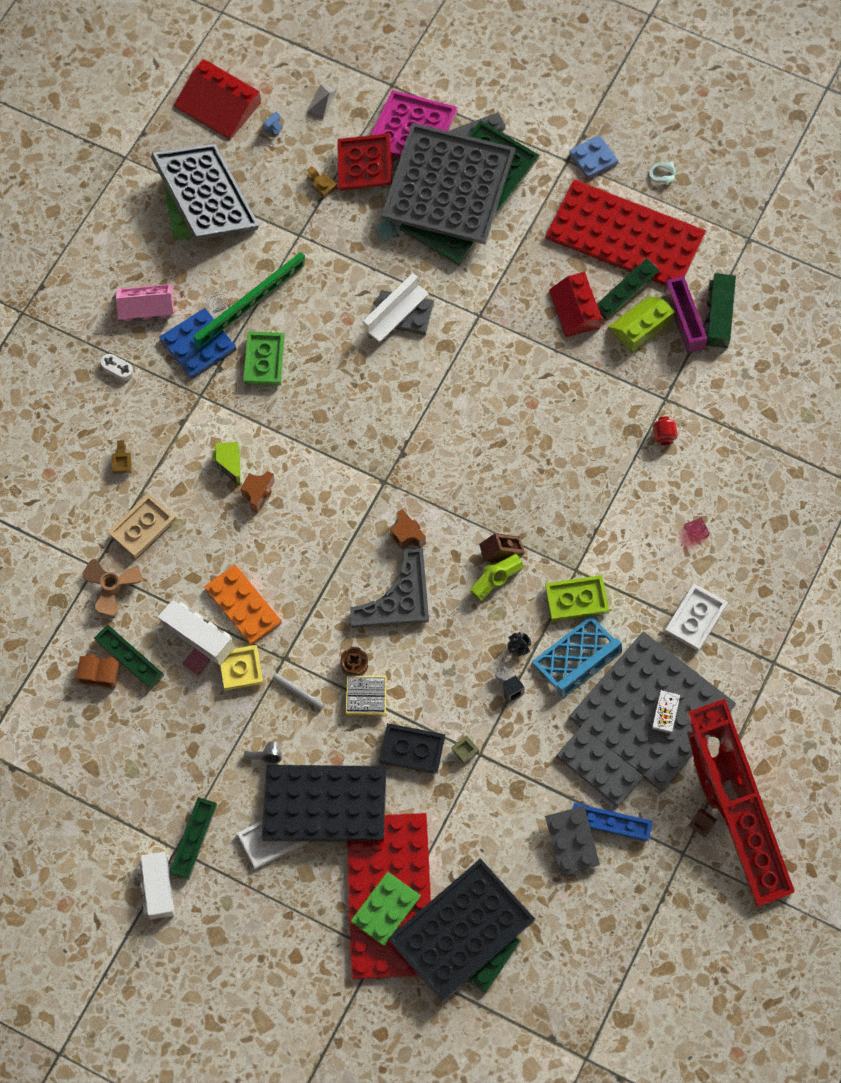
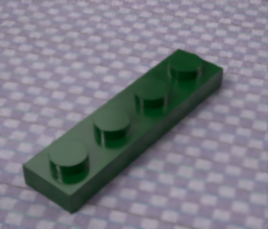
[597,258,660,320]
[94,624,164,690]
[170,797,217,880]

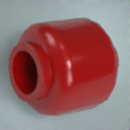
[652,416,678,445]

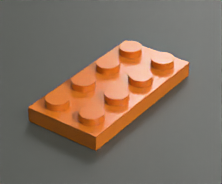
[204,565,282,646]

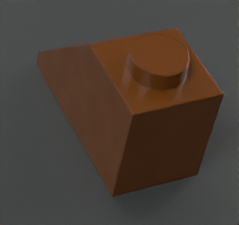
[479,533,525,562]

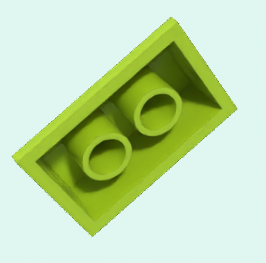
[608,296,675,353]

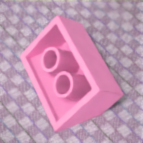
[116,284,174,321]

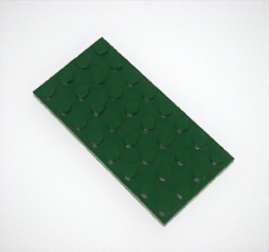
[399,120,540,266]

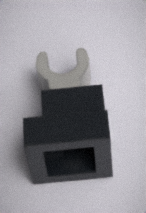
[495,666,525,703]

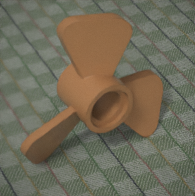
[82,559,143,617]

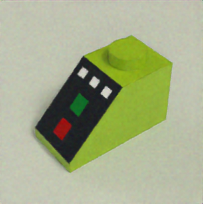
[212,442,241,484]

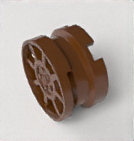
[340,647,368,676]

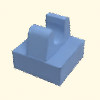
[261,111,283,135]

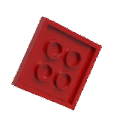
[337,133,392,191]

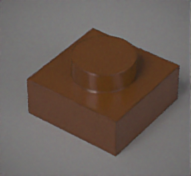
[689,808,717,837]

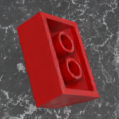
[549,272,602,337]

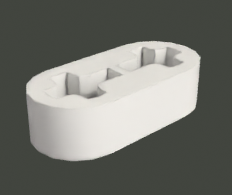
[101,354,134,381]

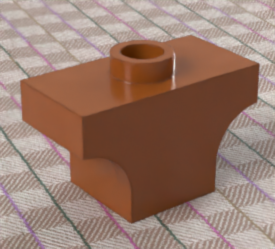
[241,471,275,513]
[390,509,426,549]

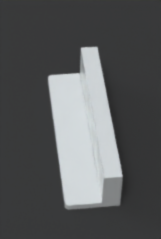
[363,273,428,342]

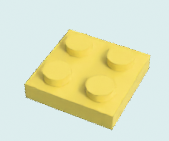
[220,645,264,691]

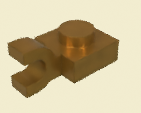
[307,166,337,198]
[112,440,132,474]

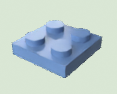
[569,135,618,179]

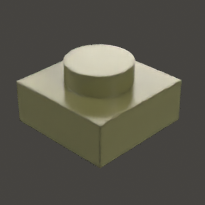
[451,735,479,764]

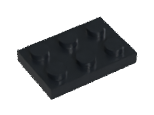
[379,723,446,774]

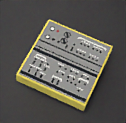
[346,676,387,716]

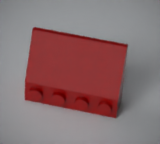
[174,58,261,140]

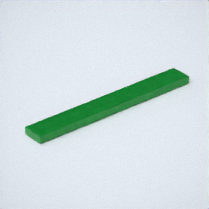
[193,252,305,349]

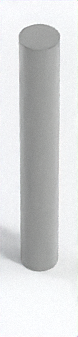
[272,673,325,711]

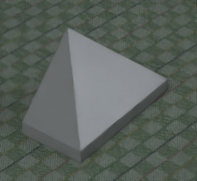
[307,84,337,119]

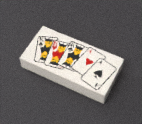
[652,690,680,734]

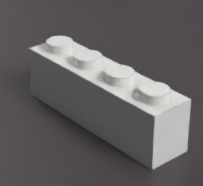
[158,600,235,665]

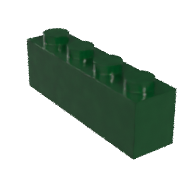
[704,273,736,348]

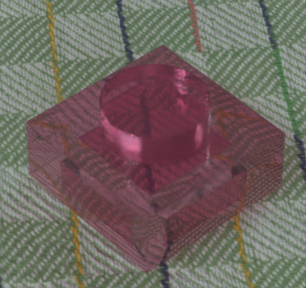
[684,517,710,543]

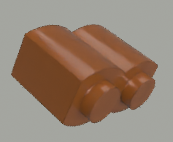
[75,654,120,688]

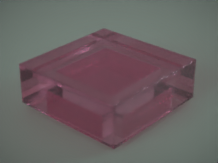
[183,648,210,676]

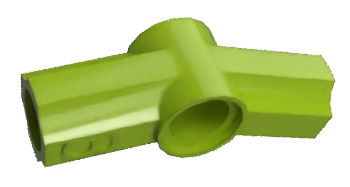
[469,554,524,602]

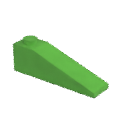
[164,184,191,240]

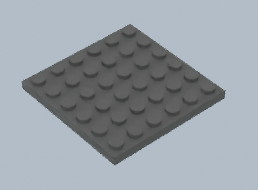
[381,123,515,245]
[569,631,736,792]

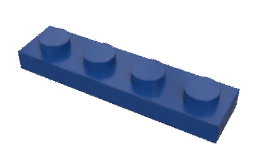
[572,803,653,842]

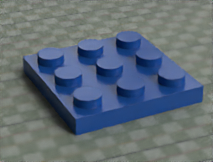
[159,308,237,379]

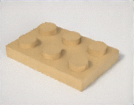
[108,493,176,559]

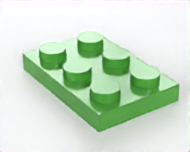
[243,331,285,385]
[351,872,421,947]

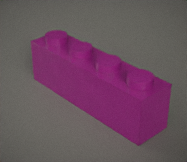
[665,276,707,353]

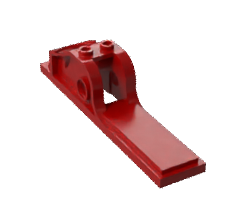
[686,699,795,906]

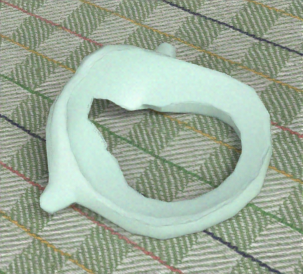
[649,162,676,185]

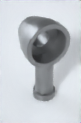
[244,742,282,763]

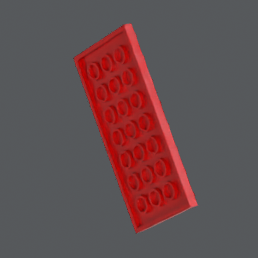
[545,179,706,286]
[347,813,431,980]

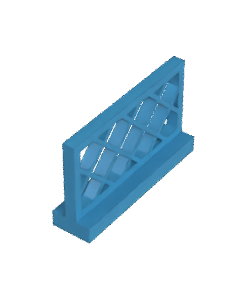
[532,616,622,698]

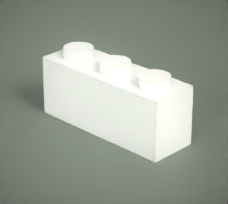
[138,852,175,920]

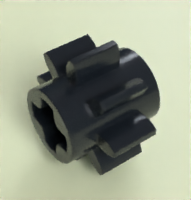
[507,631,531,657]

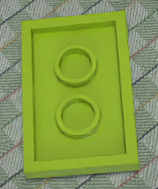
[545,575,609,622]

